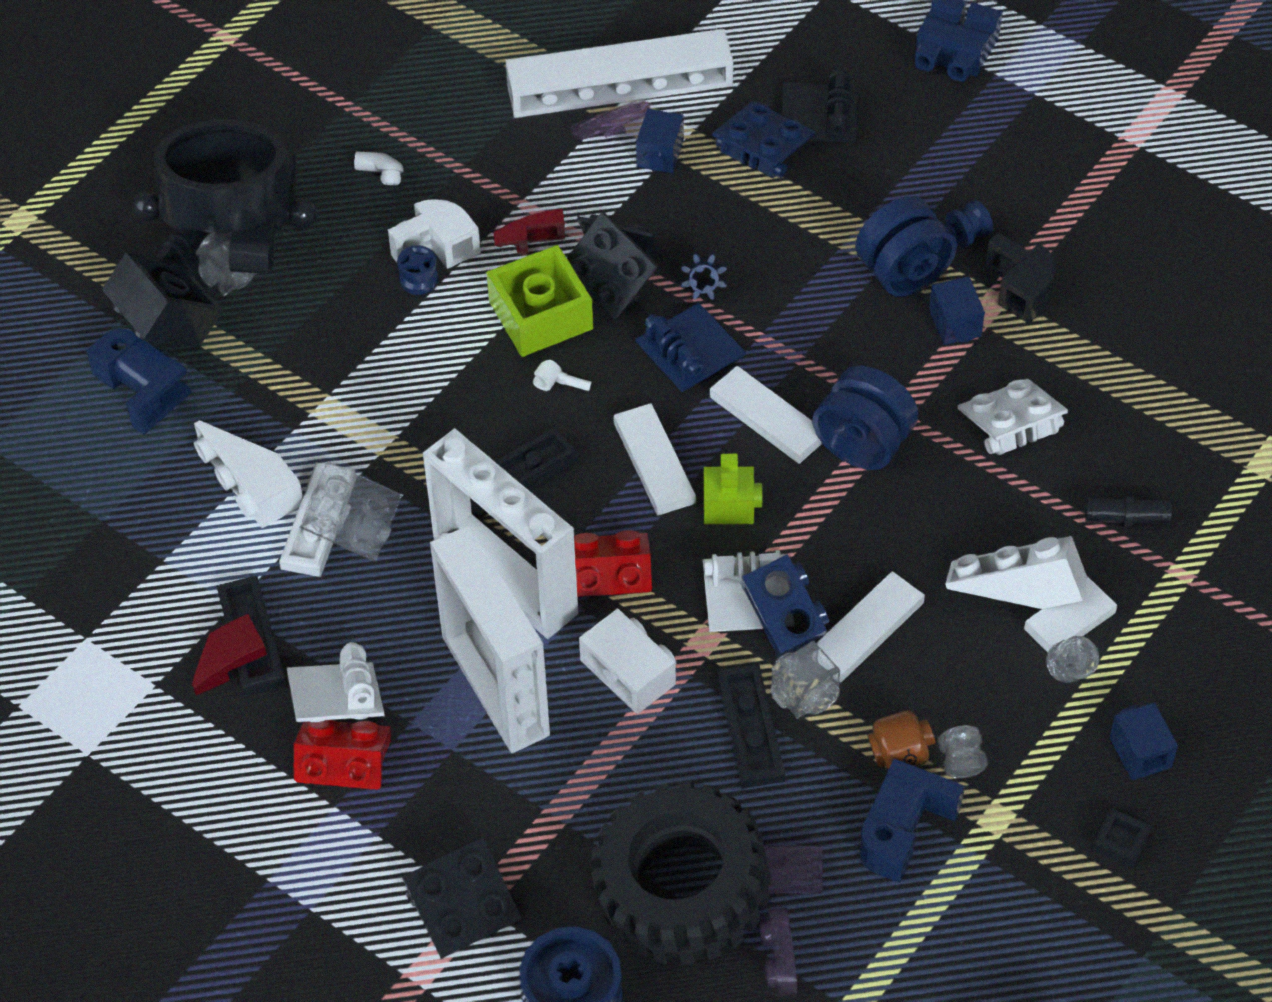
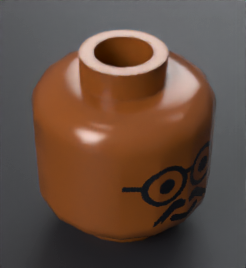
[867,710,936,770]

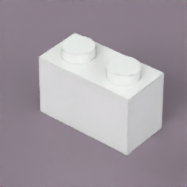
[579,608,676,715]

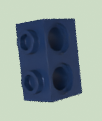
[740,554,829,659]

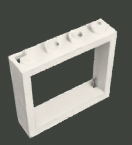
[423,428,578,639]
[430,525,550,754]

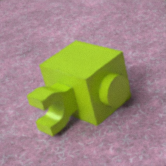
[704,454,762,524]

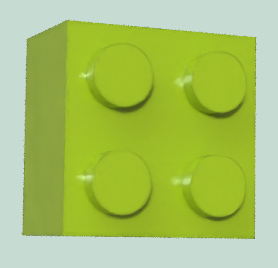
[486,245,593,357]

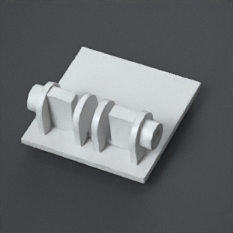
[957,378,1068,455]
[703,550,794,632]
[287,642,384,722]

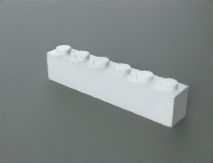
[506,29,733,118]

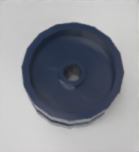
[855,196,958,297]
[812,365,919,470]
[519,926,623,1002]

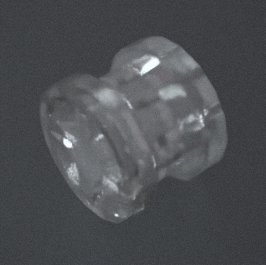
[1046,636,1099,683]
[938,725,988,778]

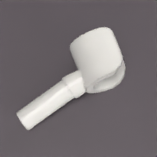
[533,360,592,391]

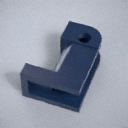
[86,329,192,435]
[859,759,965,883]

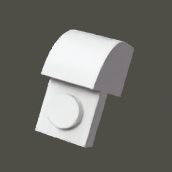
[388,199,481,269]

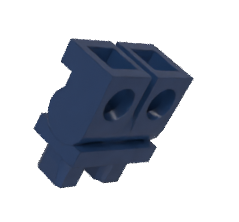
[915,0,1003,82]

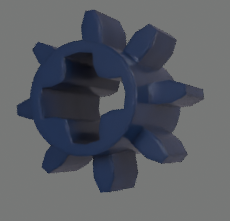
[681,251,727,300]

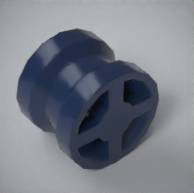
[945,200,993,247]
[397,245,438,295]

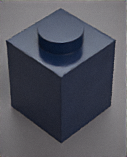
[636,108,684,173]
[929,276,985,345]
[1110,703,1178,781]

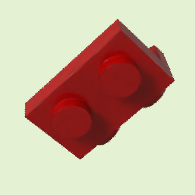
[574,530,652,597]
[294,719,391,790]

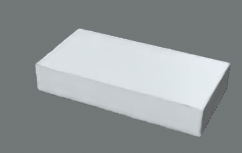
[1024,577,1117,657]

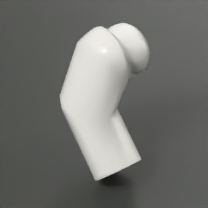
[354,151,403,186]

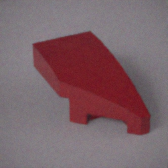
[493,208,565,256]
[192,614,267,695]

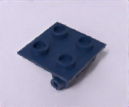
[712,101,816,179]
[635,303,746,392]

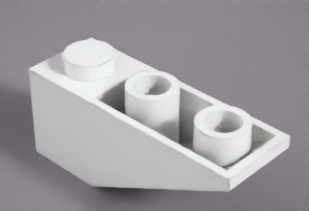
[194,420,303,528]
[945,536,1087,609]

